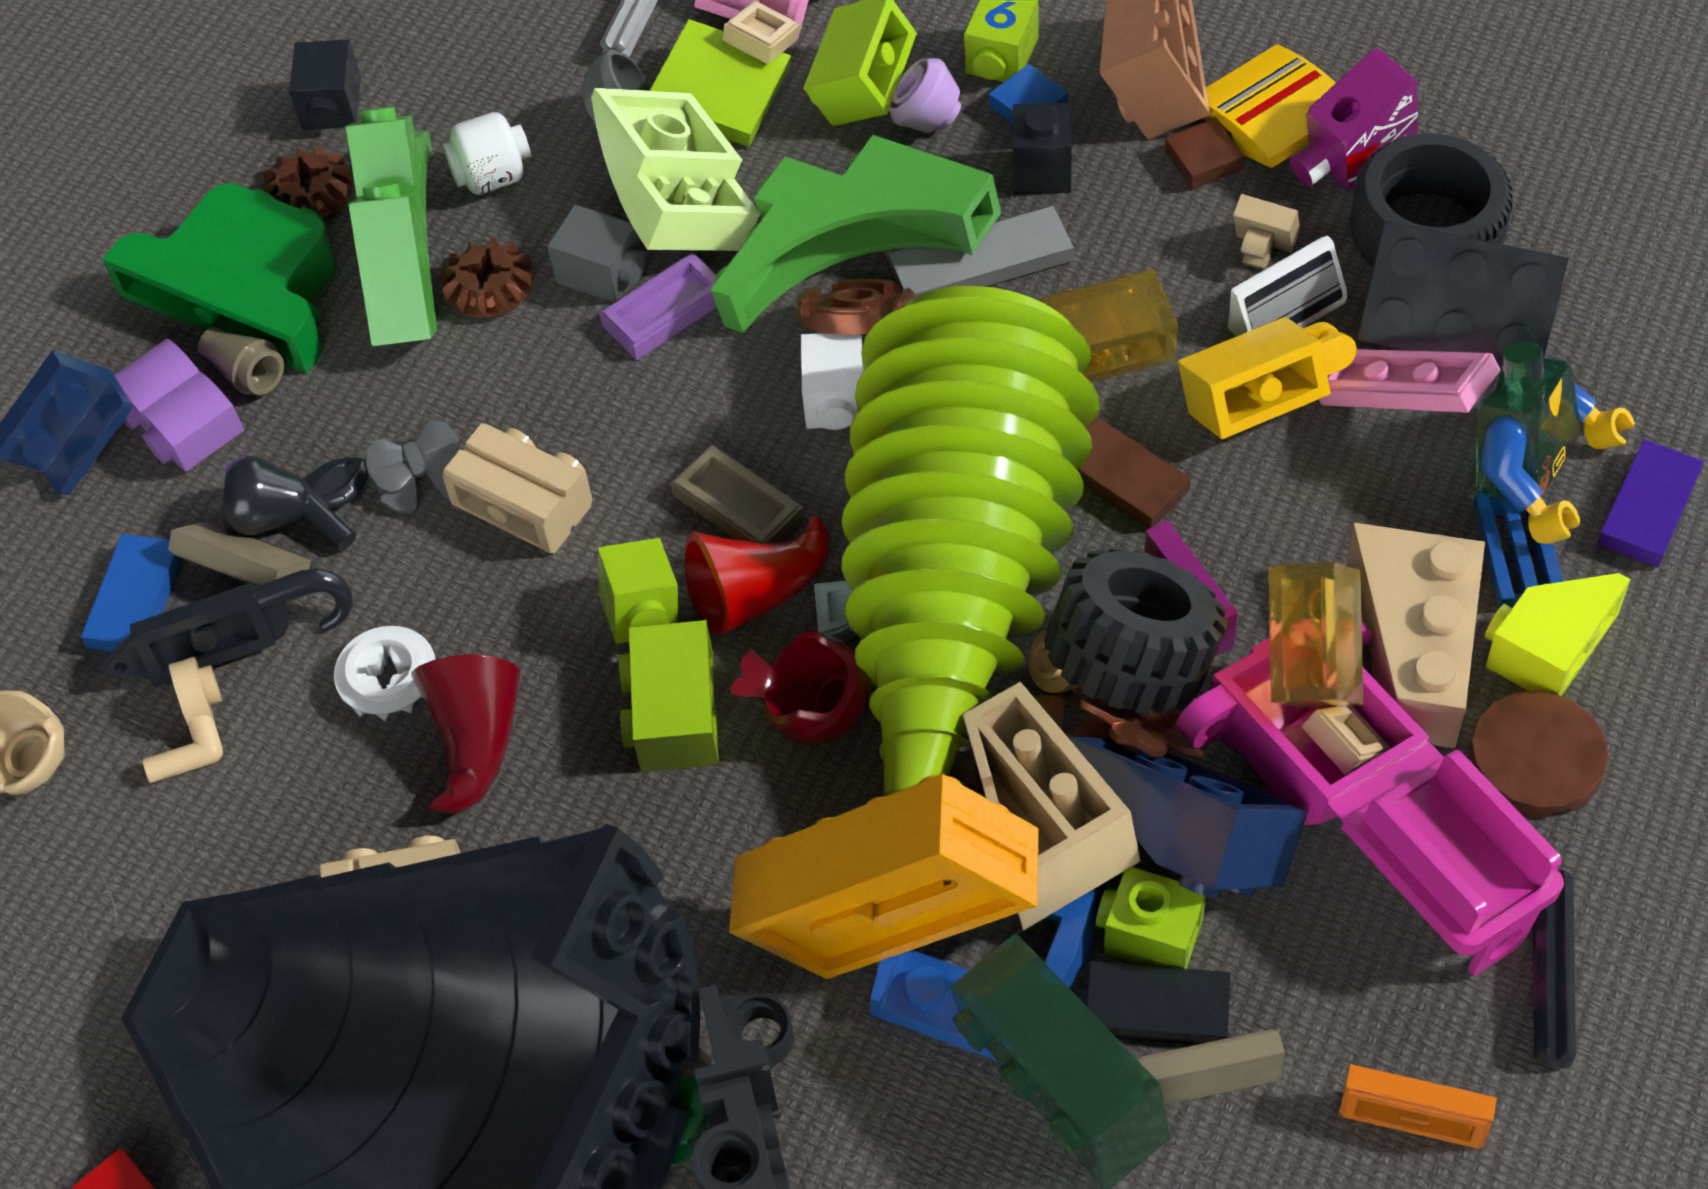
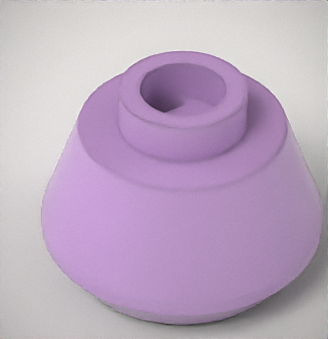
[889,58,961,133]

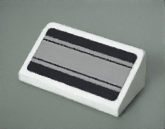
[1228,235,1347,336]

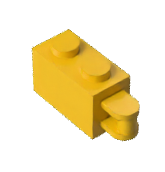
[1177,317,1357,439]

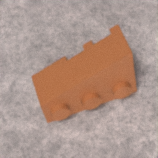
[1100,0,1210,140]

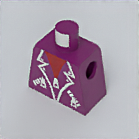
[1289,47,1418,189]

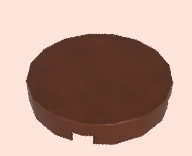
[796,279,915,335]
[1469,691,1609,818]

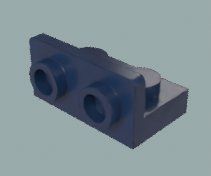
[0,350,132,495]

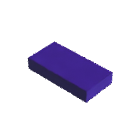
[1597,439,1704,568]

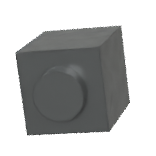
[547,204,646,303]

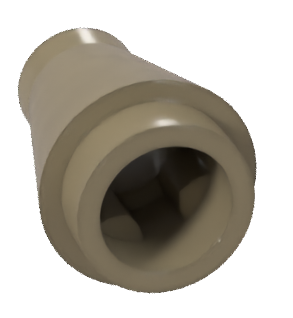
[198,327,284,395]

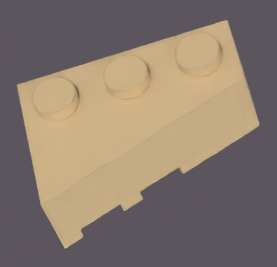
[1346,523,1485,748]
[963,682,1140,930]

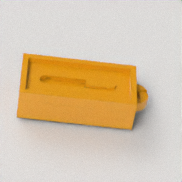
[729,774,1038,979]

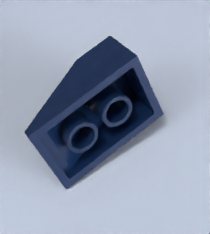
[1070,737,1309,897]

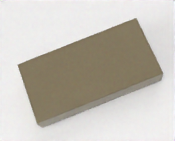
[670,444,805,543]
[168,521,311,586]
[1135,1029,1285,1110]

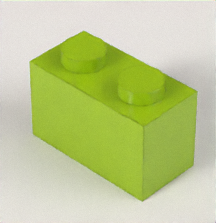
[803,0,917,127]
[619,620,719,772]

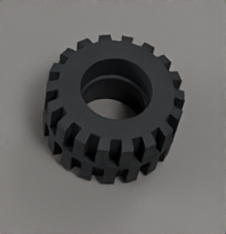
[1044,548,1227,714]

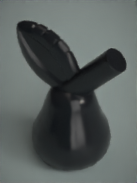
[222,456,368,551]

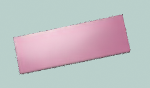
[1318,349,1500,413]

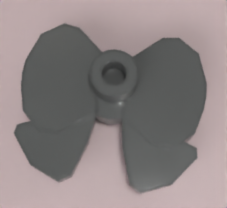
[366,420,461,514]

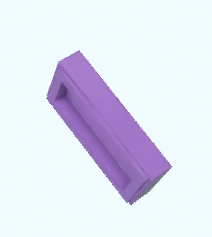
[599,252,717,360]

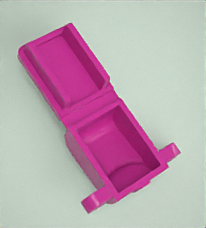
[1176,612,1564,977]

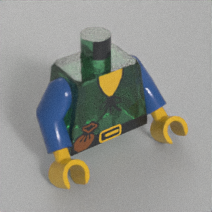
[1476,341,1635,544]

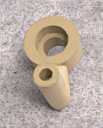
[142,657,223,784]

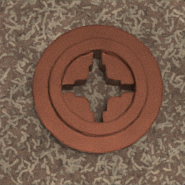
[261,145,353,218]
[440,236,534,318]

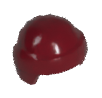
[730,630,871,743]

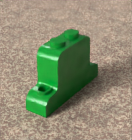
[102,183,337,374]

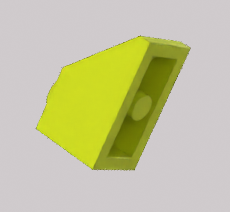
[1485,573,1631,696]

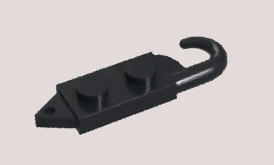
[102,568,353,686]

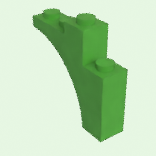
[346,107,438,346]
[710,135,1001,334]

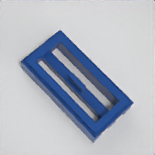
[1472,492,1564,609]

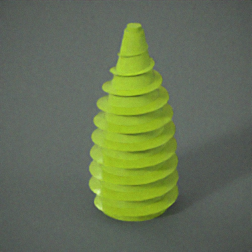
[841,286,1100,797]

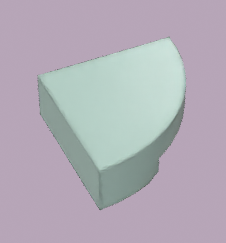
[814,581,856,642]

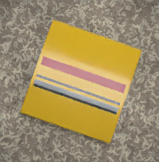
[1201,44,1336,168]

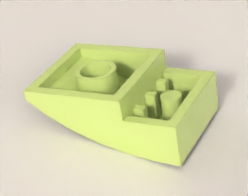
[591,88,761,251]

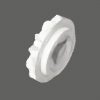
[334,626,435,721]

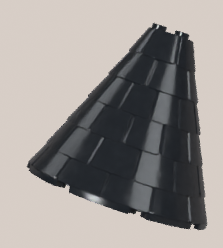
[121,824,701,1189]

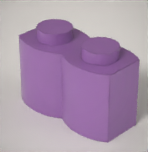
[114,339,244,472]

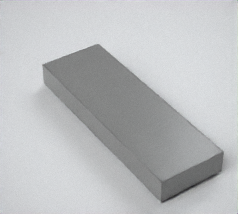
[888,206,1074,297]

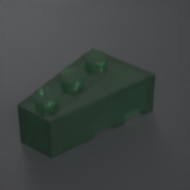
[950,933,1171,1189]

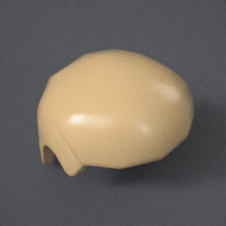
[0,690,65,796]

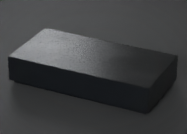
[1086,961,1231,1045]

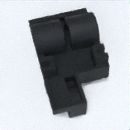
[691,984,794,1189]

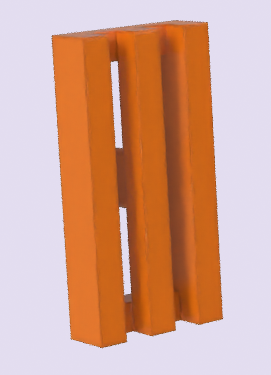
[1339,1064,1497,1149]

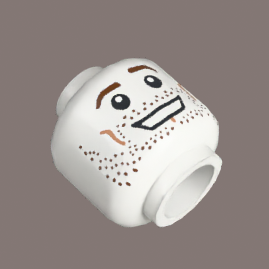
[443,112,531,195]

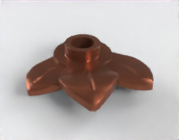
[1078,696,1206,759]

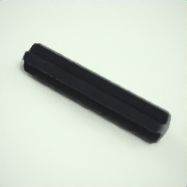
[1533,870,1576,1069]

